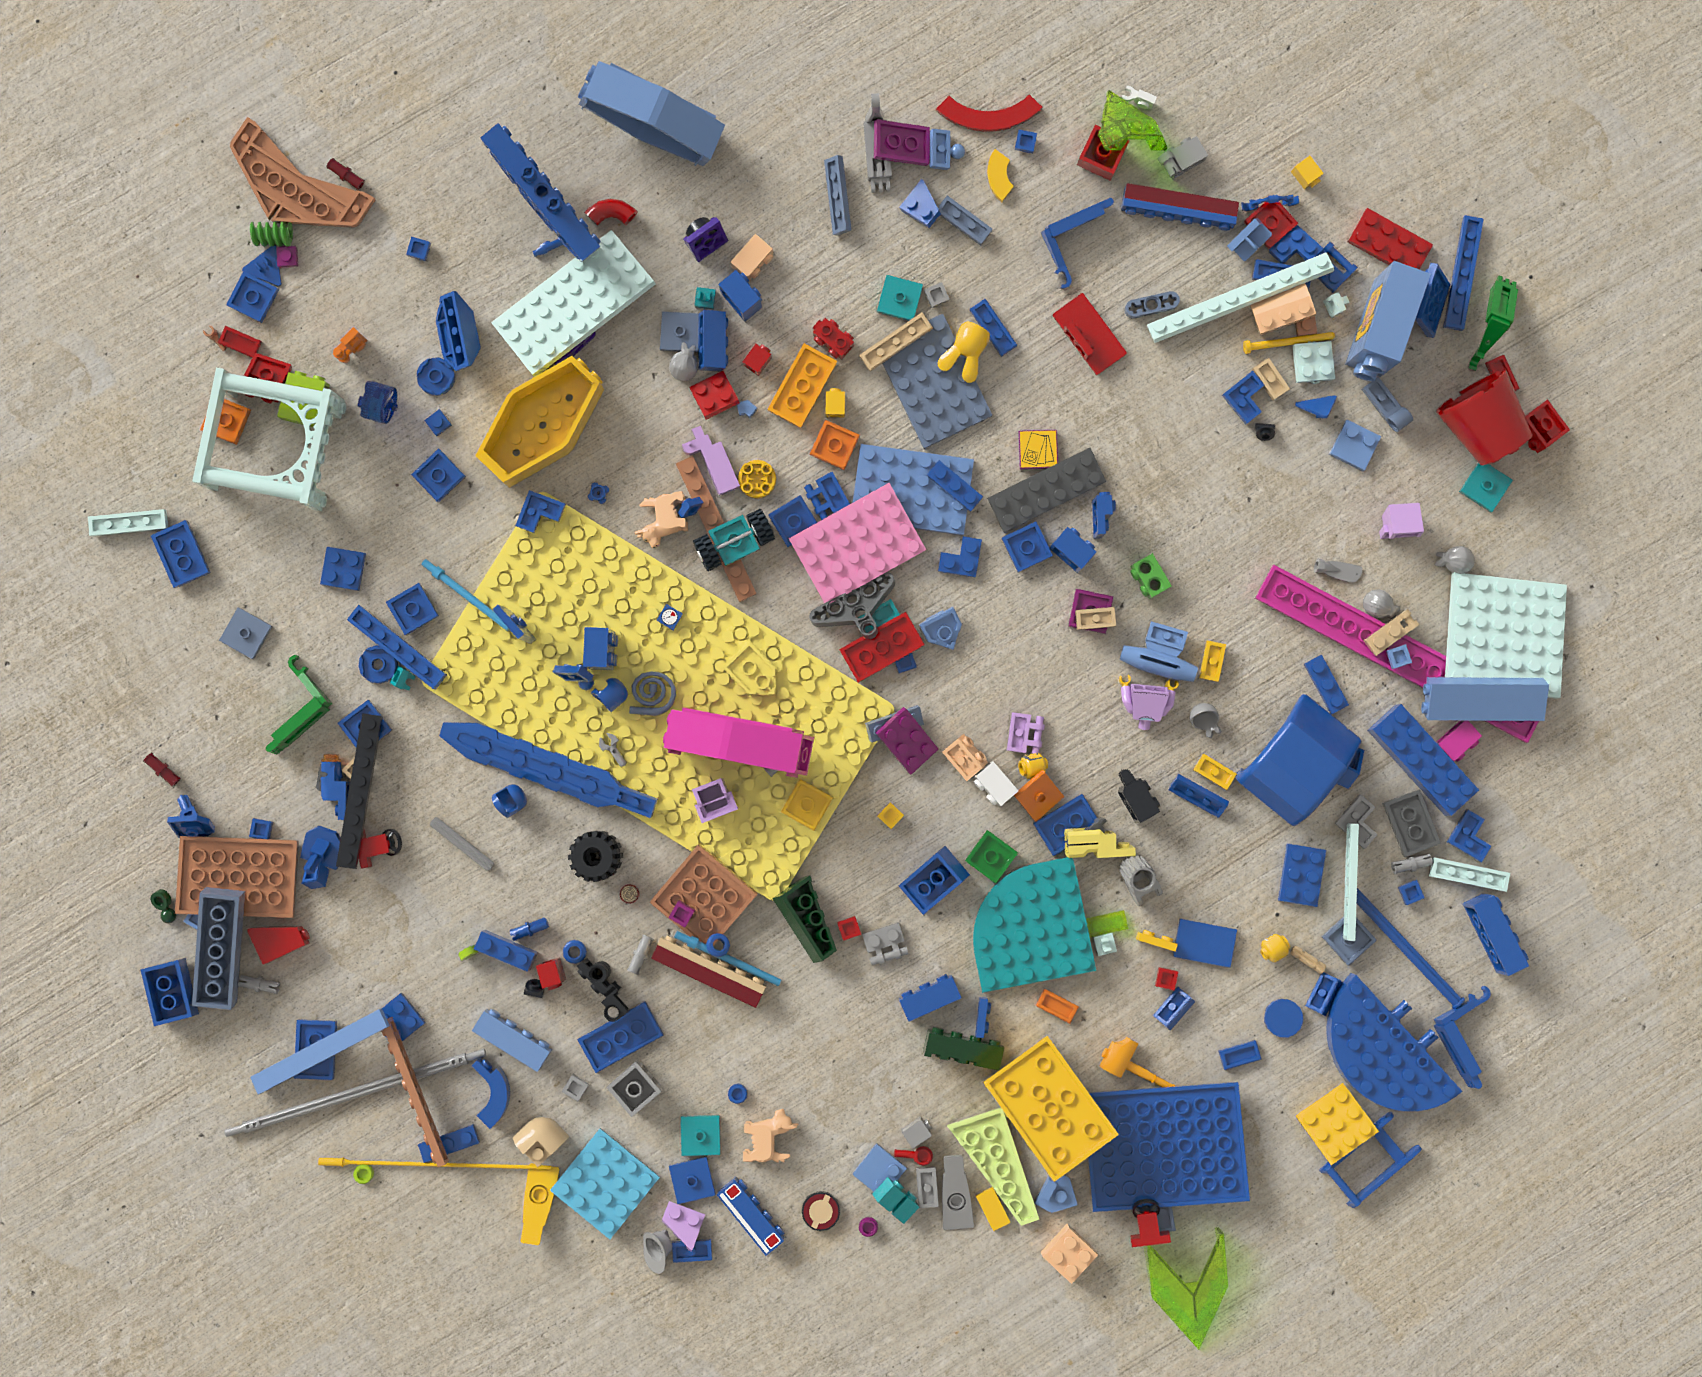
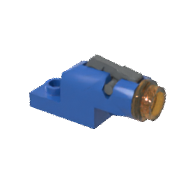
[316,754,350,820]

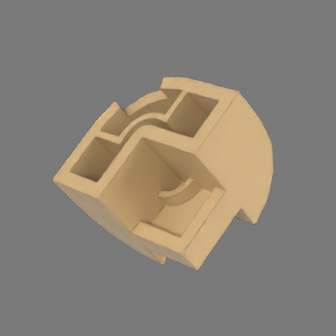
[513,1117,569,1167]

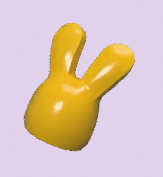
[938,321,990,383]

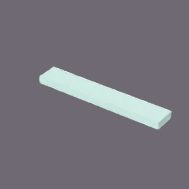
[1343,823,1359,941]

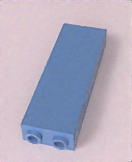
[1421,677,1549,721]

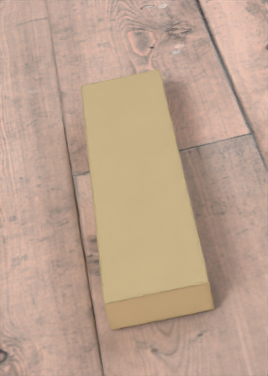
[859,312,933,372]

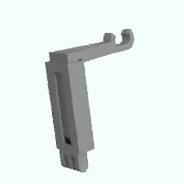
[863,93,892,193]

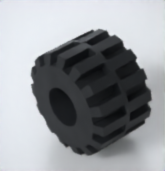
[568,831,623,882]

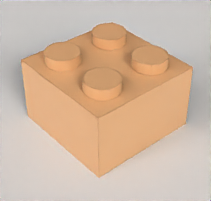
[1041,1224,1098,1284]

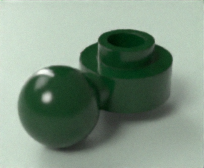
[150,889,176,924]

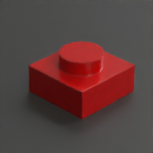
[837,916,861,941]
[1155,967,1179,990]

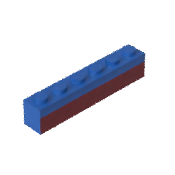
[1121,183,1239,231]

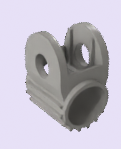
[1119,854,1163,906]

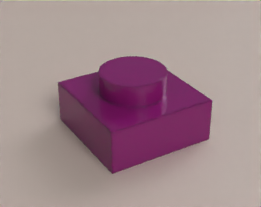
[276,246,298,268]
[668,900,695,927]

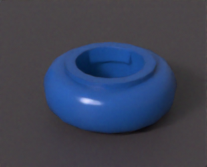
[706,933,730,957]
[563,940,587,964]

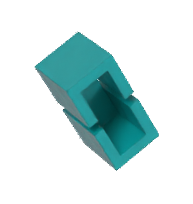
[872,1177,920,1224]

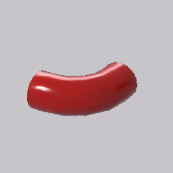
[584,198,638,226]

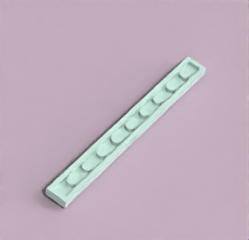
[1147,253,1334,343]

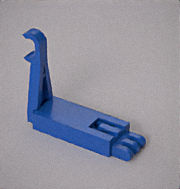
[1041,198,1114,289]
[1433,986,1491,1089]

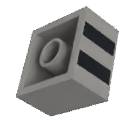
[606,1059,663,1117]

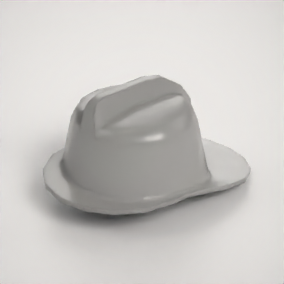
[643,1230,672,1274]

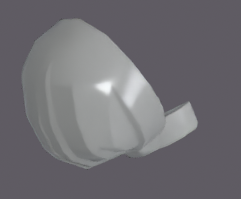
[669,342,698,381]
[1435,546,1475,574]
[1363,589,1400,619]
[1189,703,1222,739]

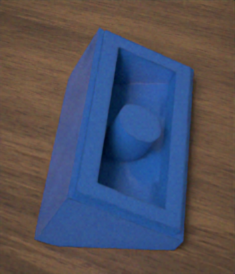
[1305,972,1342,1016]
[1153,987,1195,1030]

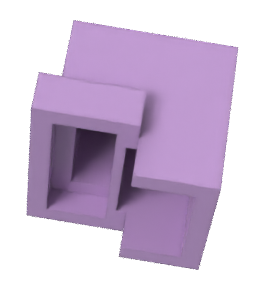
[1379,503,1424,539]
[692,778,738,823]

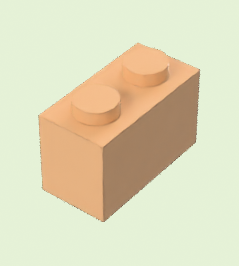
[730,234,773,280]

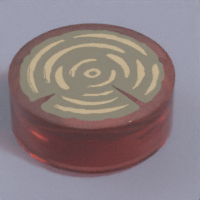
[620,884,640,904]

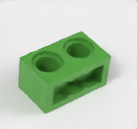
[1130,553,1172,599]

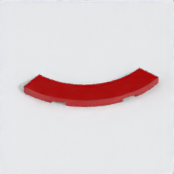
[936,94,1043,132]

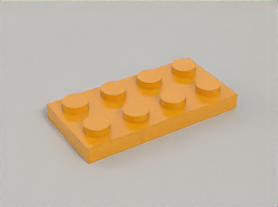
[767,343,837,429]

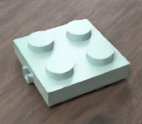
[1292,341,1335,384]

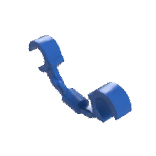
[1241,195,1299,211]

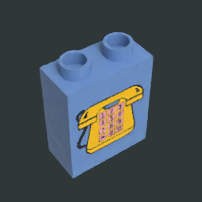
[1345,261,1431,381]

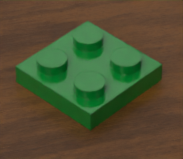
[964,830,1018,884]

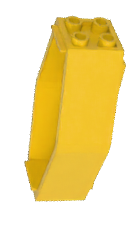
[475,356,604,488]

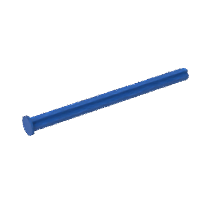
[1356,888,1465,1009]

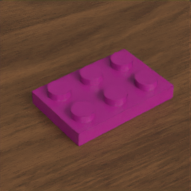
[874,119,930,166]
[875,707,939,775]

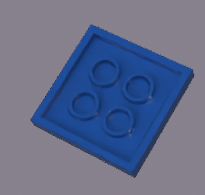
[1415,263,1451,338]

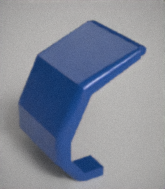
[1236,694,1362,827]

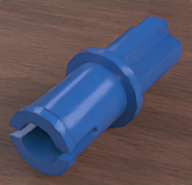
[510,918,549,941]

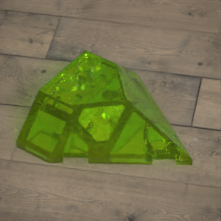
[1098,90,1167,151]

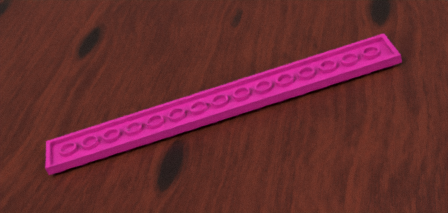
[1255,565,1539,743]

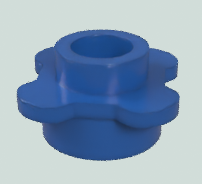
[588,482,609,504]

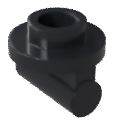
[1255,423,1275,441]
[524,979,544,999]

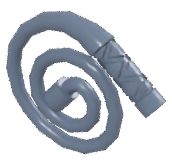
[629,671,676,716]

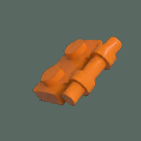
[333,327,368,363]

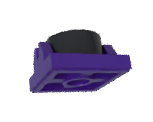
[683,217,729,262]

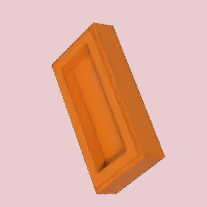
[1035,988,1079,1024]

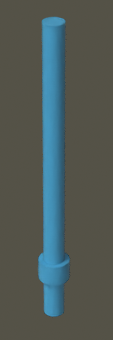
[421,559,510,632]
[674,931,781,986]

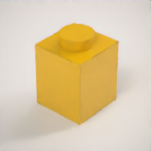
[1291,155,1324,190]
[826,388,845,418]

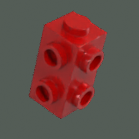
[813,318,854,360]

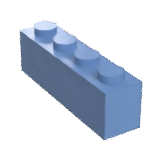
[472,1009,552,1072]

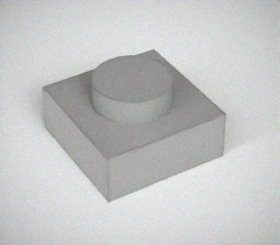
[924,282,950,308]
[562,1074,589,1102]

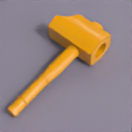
[1099,1037,1175,1087]

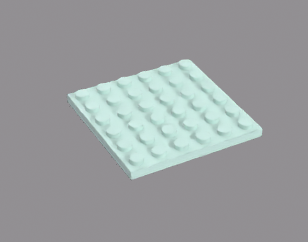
[1445,572,1567,699]

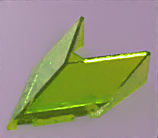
[1144,1227,1228,1350]

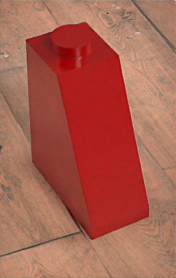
[247,926,310,965]

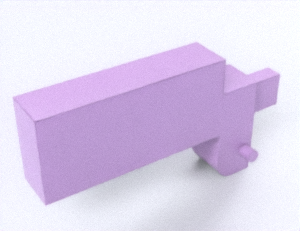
[682,426,740,496]

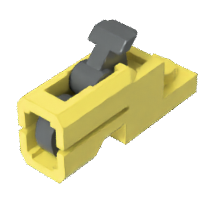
[1064,817,1136,858]

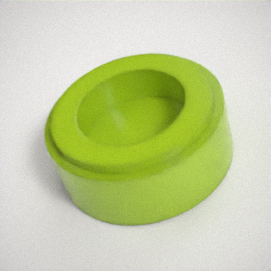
[458,945,479,961]
[353,1164,374,1184]

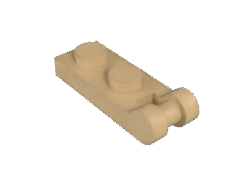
[1363,609,1420,656]

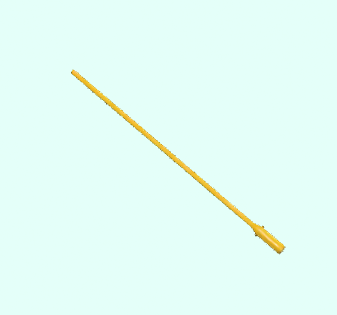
[318,1157,552,1170]

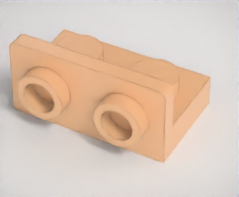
[942,734,988,781]

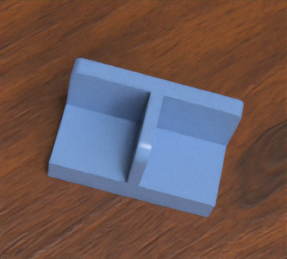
[1227,218,1272,261]

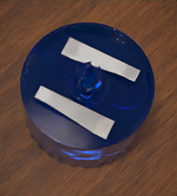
[358,381,398,424]

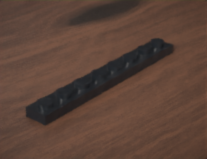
[336,713,383,869]

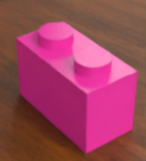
[1436,721,1482,762]

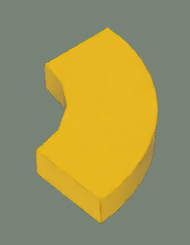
[987,149,1014,202]

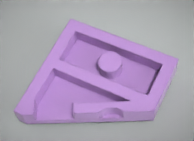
[662,1201,705,1252]

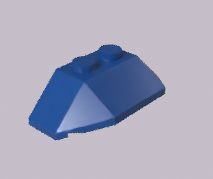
[436,291,481,371]

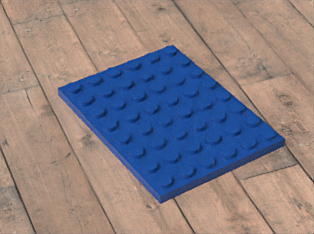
[1088,1082,1250,1212]

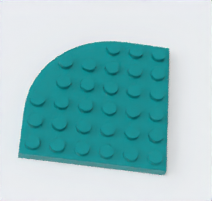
[973,857,1096,993]

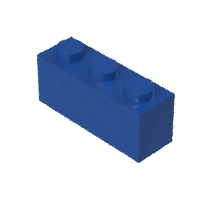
[698,310,728,372]
[474,930,538,972]
[899,974,961,1022]

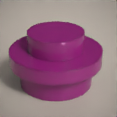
[859,1217,878,1237]

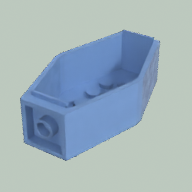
[578,61,725,166]

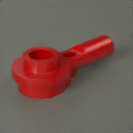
[894,1146,933,1166]

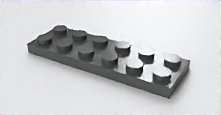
[987,447,1106,532]

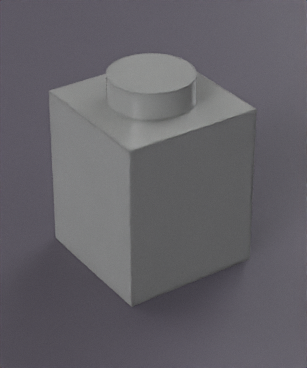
[901,1117,932,1149]

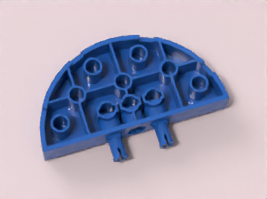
[480,123,601,262]
[1326,973,1463,1111]

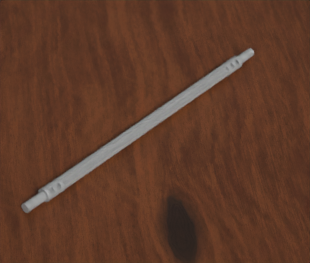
[224,1049,486,1137]

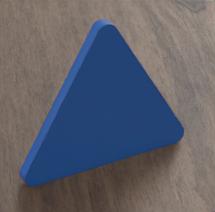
[242,246,282,286]
[1295,395,1337,419]

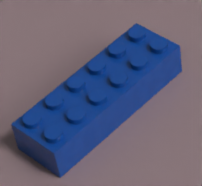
[1367,704,1479,816]

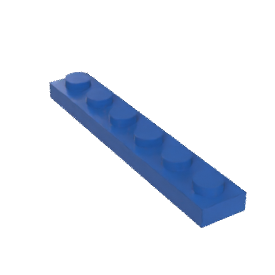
[1443,215,1484,331]
[347,605,447,690]

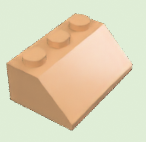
[1250,283,1316,336]

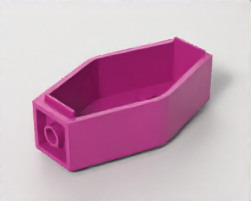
[663,708,814,778]

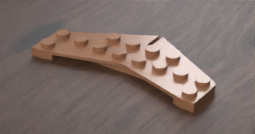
[230,117,375,228]

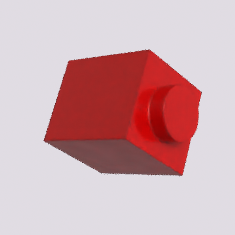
[742,343,772,376]

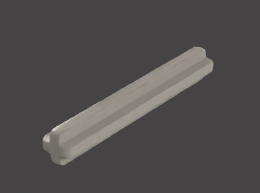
[430,817,494,871]

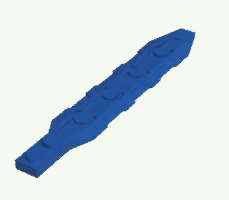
[439,722,658,818]

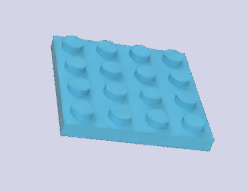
[550,1128,660,1239]

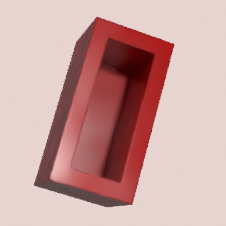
[536,957,566,990]

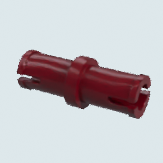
[326,158,365,190]
[143,752,181,787]

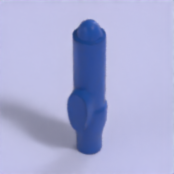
[532,239,563,257]

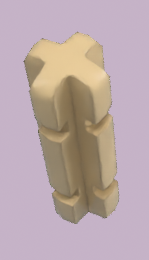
[1290,946,1326,974]

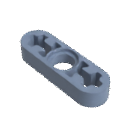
[1124,291,1180,319]

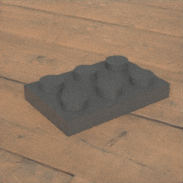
[1382,789,1441,857]

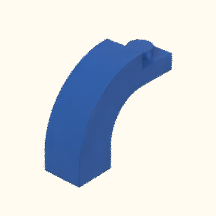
[472,1058,510,1129]

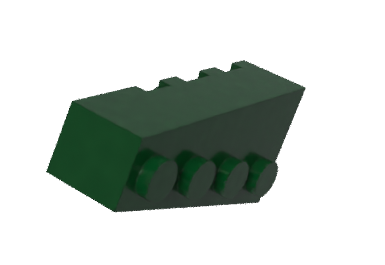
[772,875,837,963]
[923,1026,1004,1071]

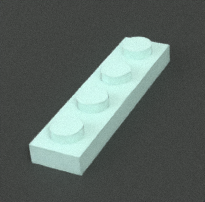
[88,509,168,536]
[1429,857,1510,892]

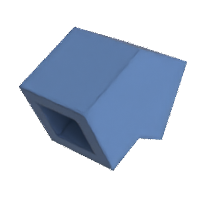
[737,400,758,418]

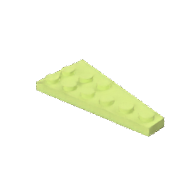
[947,1107,1039,1226]

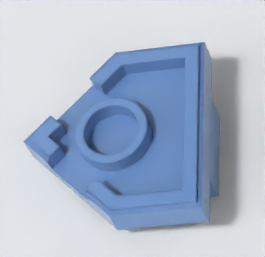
[919,607,962,650]
[1034,1175,1078,1213]

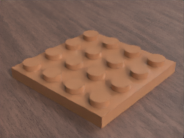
[650,844,758,946]

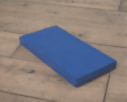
[577,1001,664,1073]

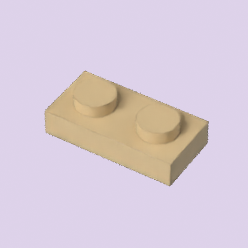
[1252,358,1290,401]
[1075,607,1116,630]

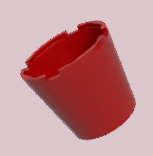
[1436,370,1533,465]

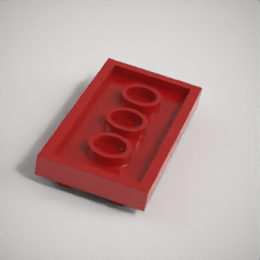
[1347,208,1433,270]
[839,612,925,683]

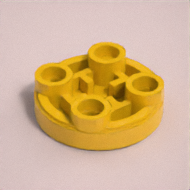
[738,460,776,499]

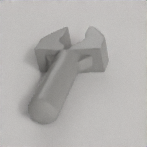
[599,733,626,767]

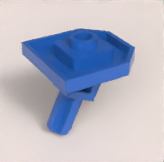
[167,795,215,838]
[300,826,341,875]

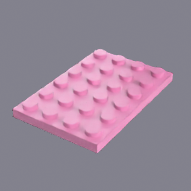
[789,483,926,604]

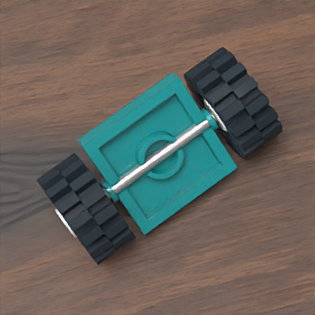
[693,509,775,572]

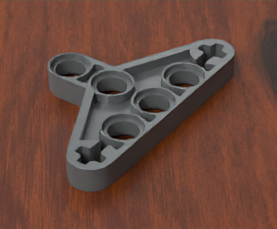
[809,572,895,639]

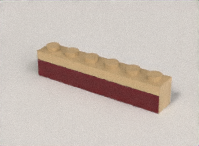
[651,935,767,1008]

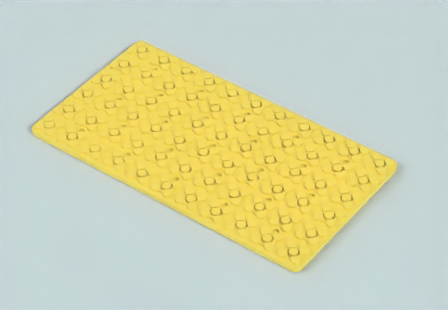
[422,492,894,901]

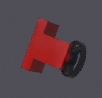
[359,829,402,869]
[1130,1199,1171,1248]

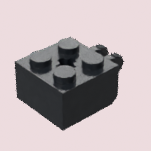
[1118,769,1160,823]

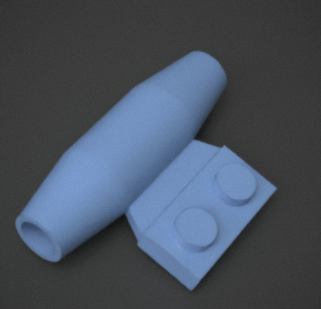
[1120,621,1198,682]

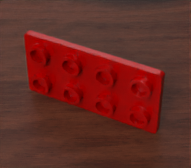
[1052,293,1127,375]

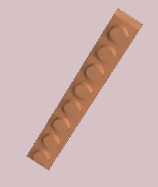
[676,456,756,602]
[381,1017,449,1167]

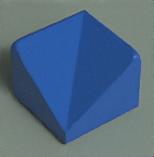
[302,864,329,889]

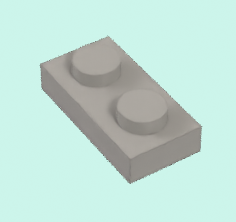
[916,1166,939,1208]

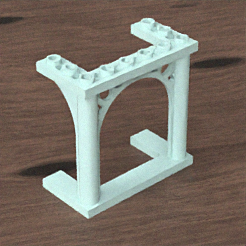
[192,367,346,512]

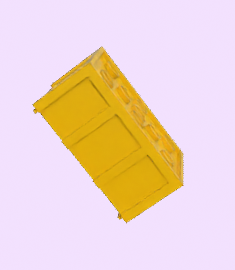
[982,1036,1119,1182]

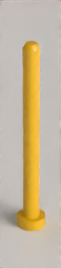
[1243,332,1335,354]

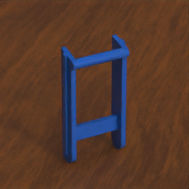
[1319,1112,1422,1208]

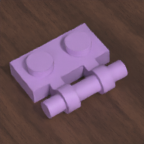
[1007,712,1045,754]

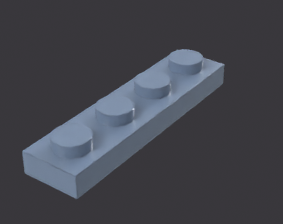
[824,155,852,235]

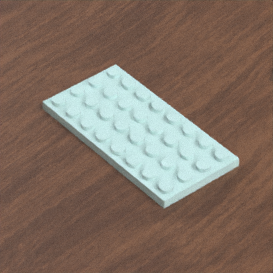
[491,230,655,377]

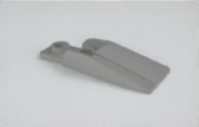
[942,1155,974,1230]

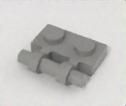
[862,922,908,965]

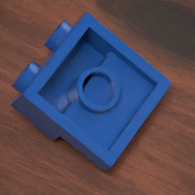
[1092,492,1116,539]

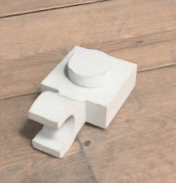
[1121,86,1157,110]

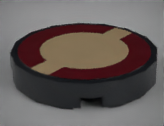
[802,1191,840,1231]

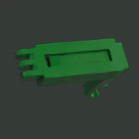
[1468,275,1518,371]
[266,655,332,755]

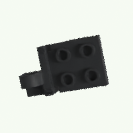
[577,958,630,1022]

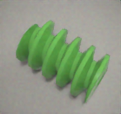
[250,222,293,247]

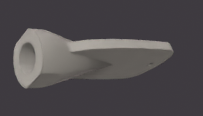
[1314,558,1362,582]

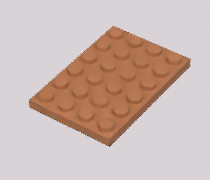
[175,836,299,918]

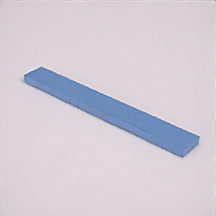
[250,1009,390,1095]

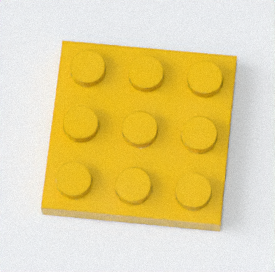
[1295,1083,1379,1165]

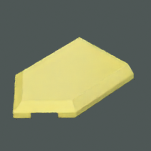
[722,640,776,696]

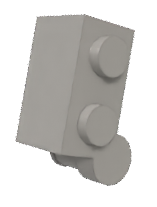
[1157,136,1208,180]

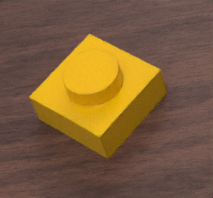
[877,802,904,829]

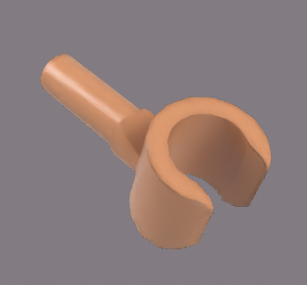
[203,325,227,351]

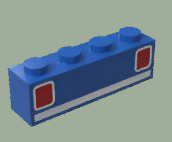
[717,1177,785,1256]

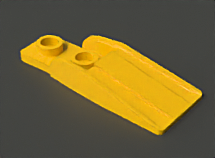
[520,1163,560,1245]

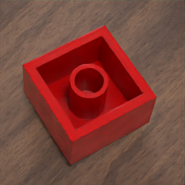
[1077,124,1130,181]

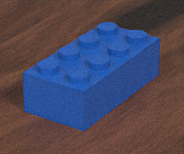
[1462,893,1529,976]

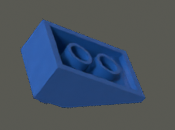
[898,846,970,915]

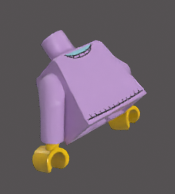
[1119,675,1179,730]

